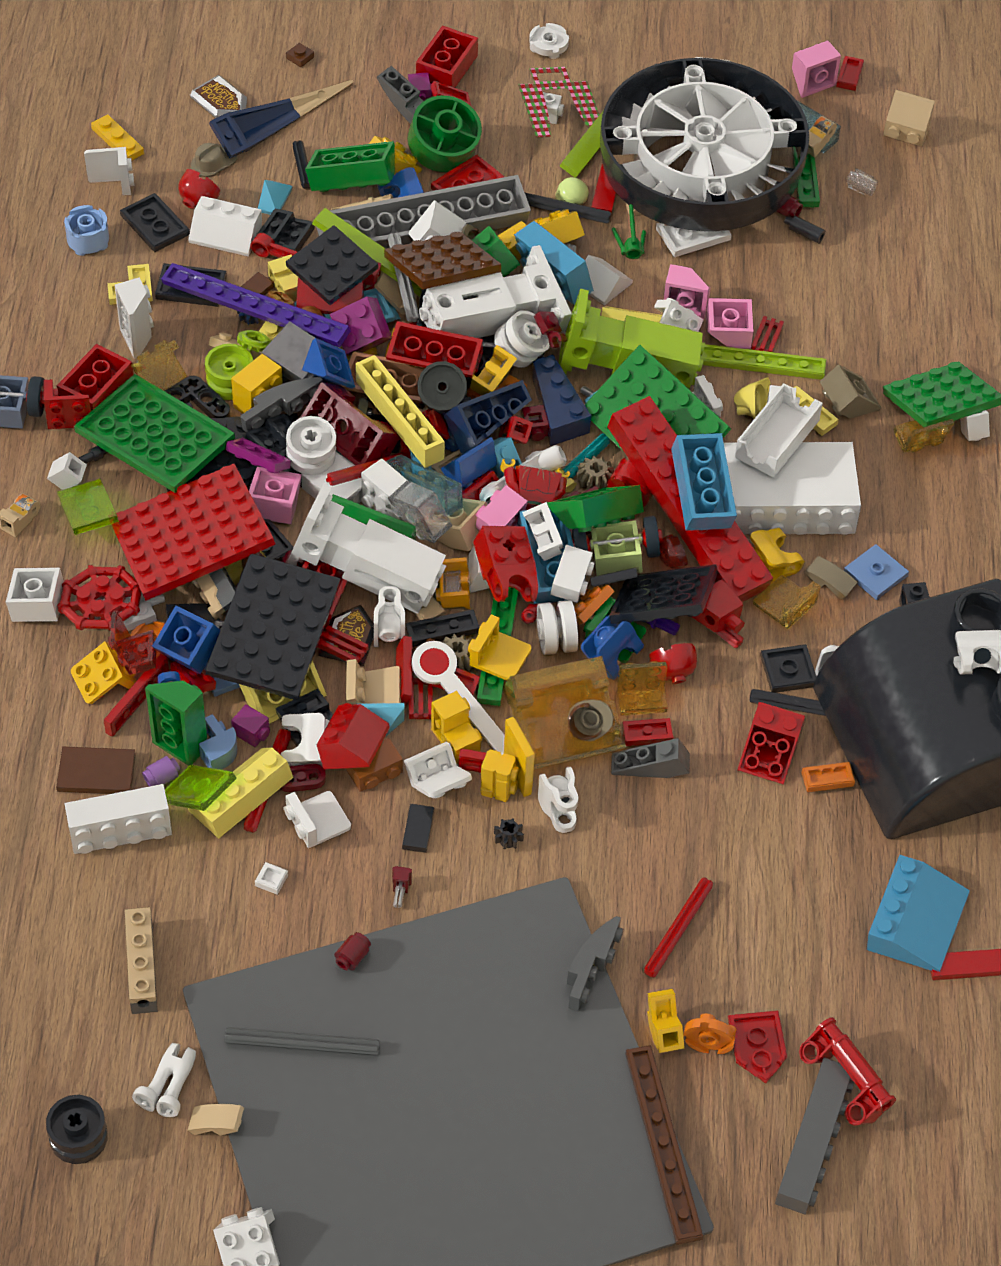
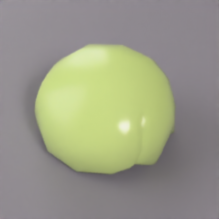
[555,177,589,205]

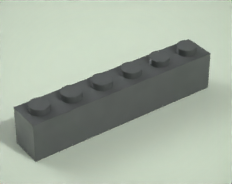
[775,1058,854,1215]

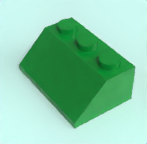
[472,226,520,277]

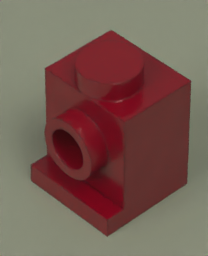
[521,405,549,441]

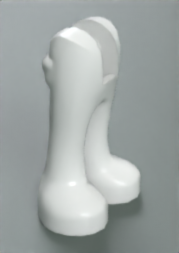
[132,1043,196,1117]

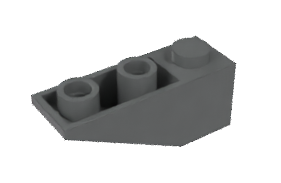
[611,738,690,778]

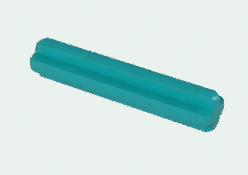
[562,433,610,478]

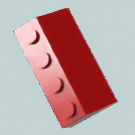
[386,321,483,378]

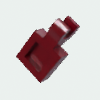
[534,311,567,348]

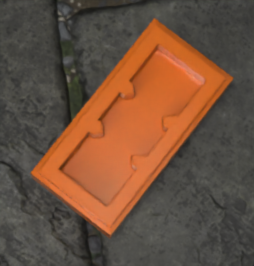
[801,762,855,792]

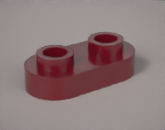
[280,764,326,792]

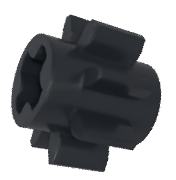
[494,818,524,849]

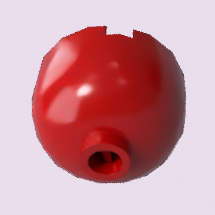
[178,169,221,209]
[649,643,697,684]

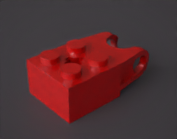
[473,526,538,602]

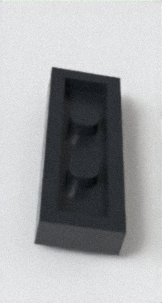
[406,609,480,647]

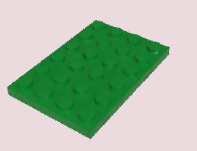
[585,345,731,452]
[74,374,235,493]

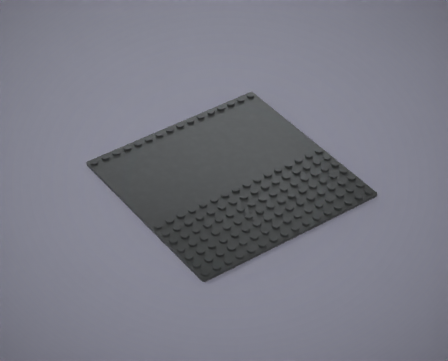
[183,877,714,1266]

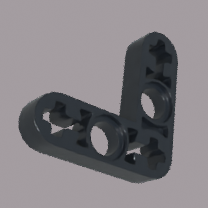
[165,375,231,418]

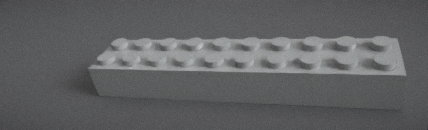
[316,175,531,249]

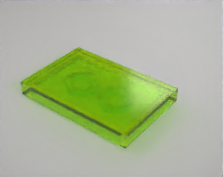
[57,479,119,535]
[165,765,237,811]

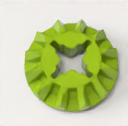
[237,330,271,353]

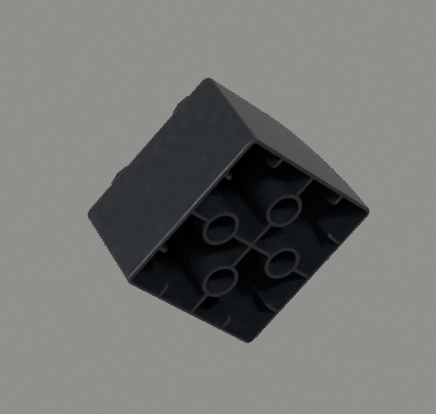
[813,579,1001,839]

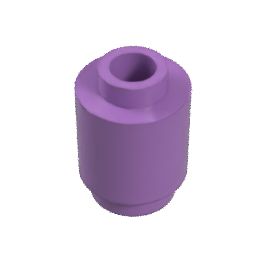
[142,756,180,787]

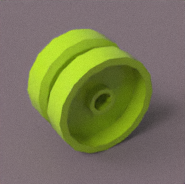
[205,344,253,400]

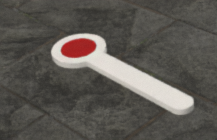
[412,641,505,755]

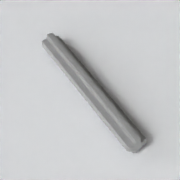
[388,233,419,323]

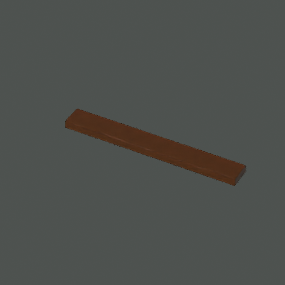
[625,1045,703,1245]

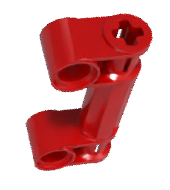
[799,1017,896,1125]

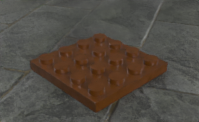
[384,232,501,289]

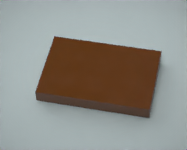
[56,746,136,794]

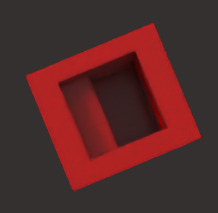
[499,416,533,444]

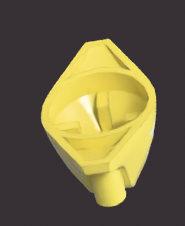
[734,377,771,419]

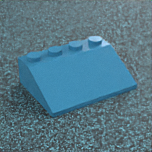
[867,855,970,972]

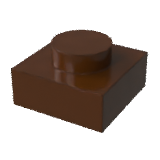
[286,42,314,67]

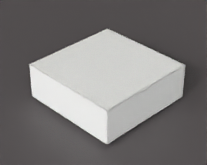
[255,862,288,895]

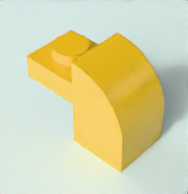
[647,989,684,1053]

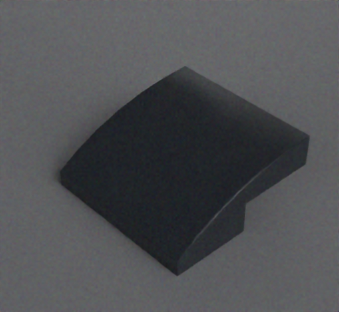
[256,208,315,252]
[245,414,293,458]
[275,689,333,747]

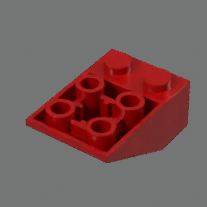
[737,702,806,785]

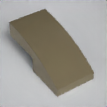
[804,556,858,600]

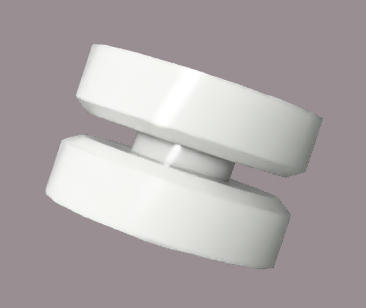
[494,311,550,367]
[286,416,336,475]
[537,600,578,655]

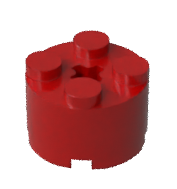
[608,458,653,507]

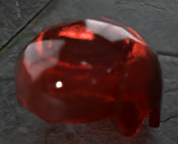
[659,534,688,569]

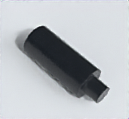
[784,216,826,244]

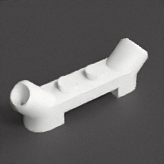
[479,445,567,505]

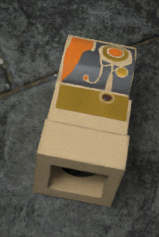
[808,116,837,157]
[0,493,40,537]

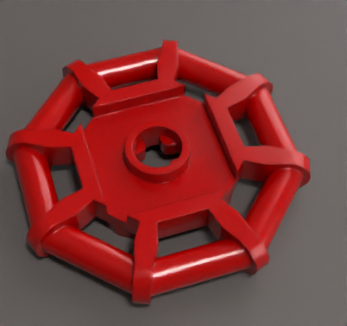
[57,565,142,631]

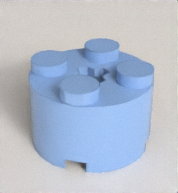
[64,205,109,256]

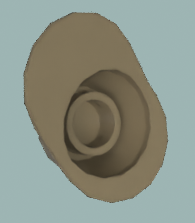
[191,143,237,177]

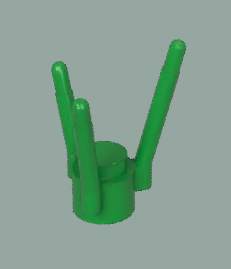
[612,204,646,259]

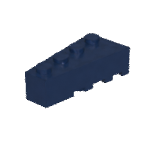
[532,355,591,446]
[443,380,532,454]

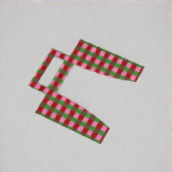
[518,67,599,138]

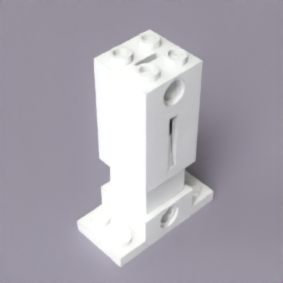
[419,245,572,341]
[287,482,446,614]

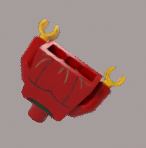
[500,459,570,510]

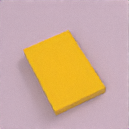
[504,717,535,797]

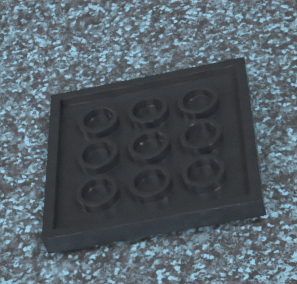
[609,564,718,624]

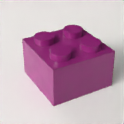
[330,296,392,356]

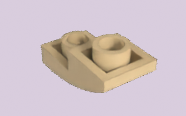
[187,1104,244,1136]

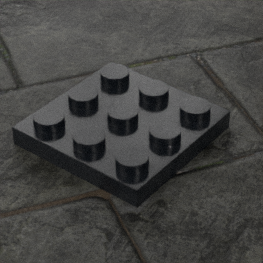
[286,225,378,305]

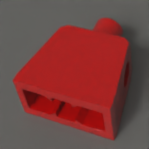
[692,579,745,633]

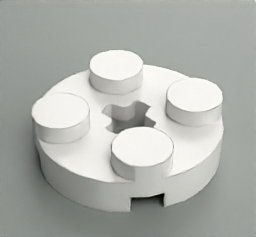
[529,23,569,59]

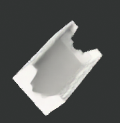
[735,383,823,478]
[64,784,172,854]

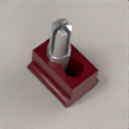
[392,866,412,908]

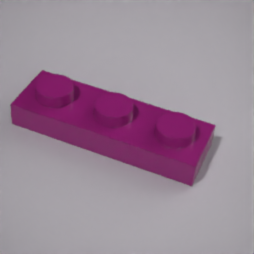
[226,438,291,473]

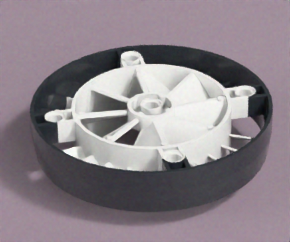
[600,58,809,231]

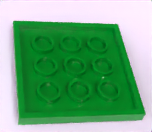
[883,361,1001,430]

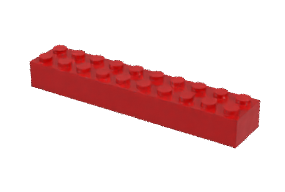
[607,396,773,602]

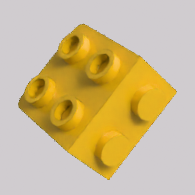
[468,615,531,682]
[71,641,137,705]

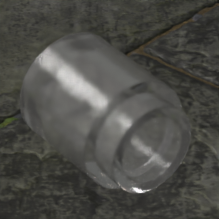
[846,168,878,196]

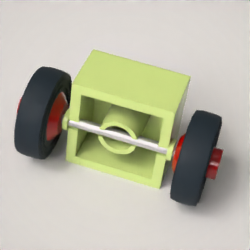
[572,516,663,576]

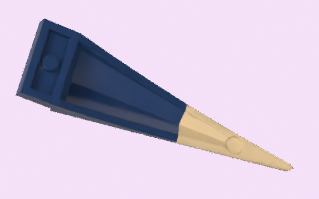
[209,80,353,159]

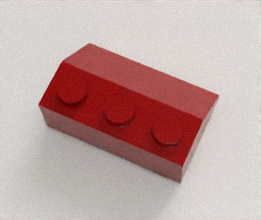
[296,277,365,314]
[316,703,390,769]

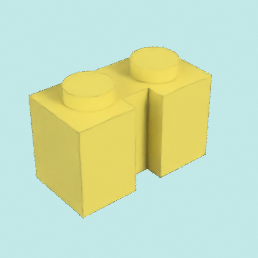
[268,255,298,302]

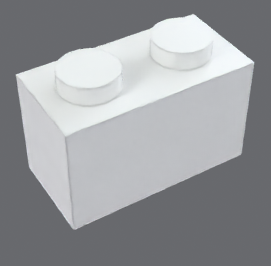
[550,545,595,603]

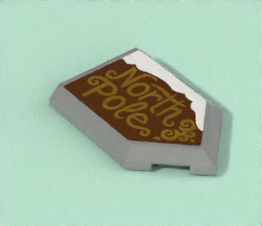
[190,75,247,118]

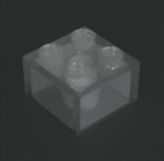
[388,481,453,543]

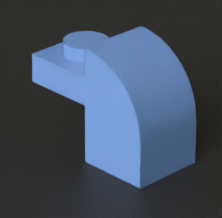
[199,714,237,774]

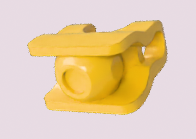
[750,528,805,584]

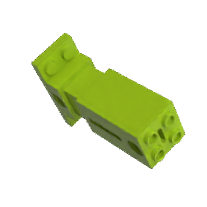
[558,289,705,389]

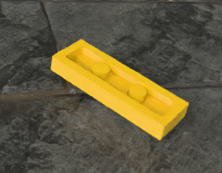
[91,114,144,161]

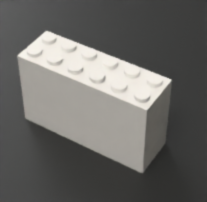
[724,442,861,535]

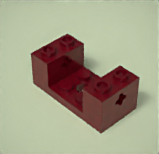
[300,382,400,465]

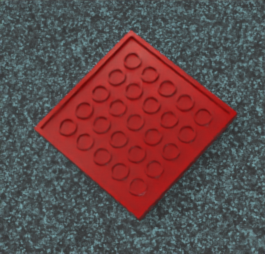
[108,464,276,601]

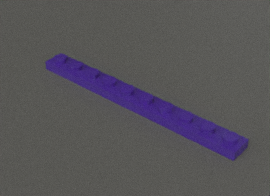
[161,263,351,348]

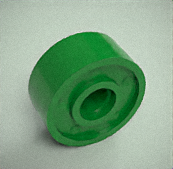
[407,96,482,173]

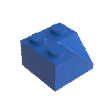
[152,606,221,674]

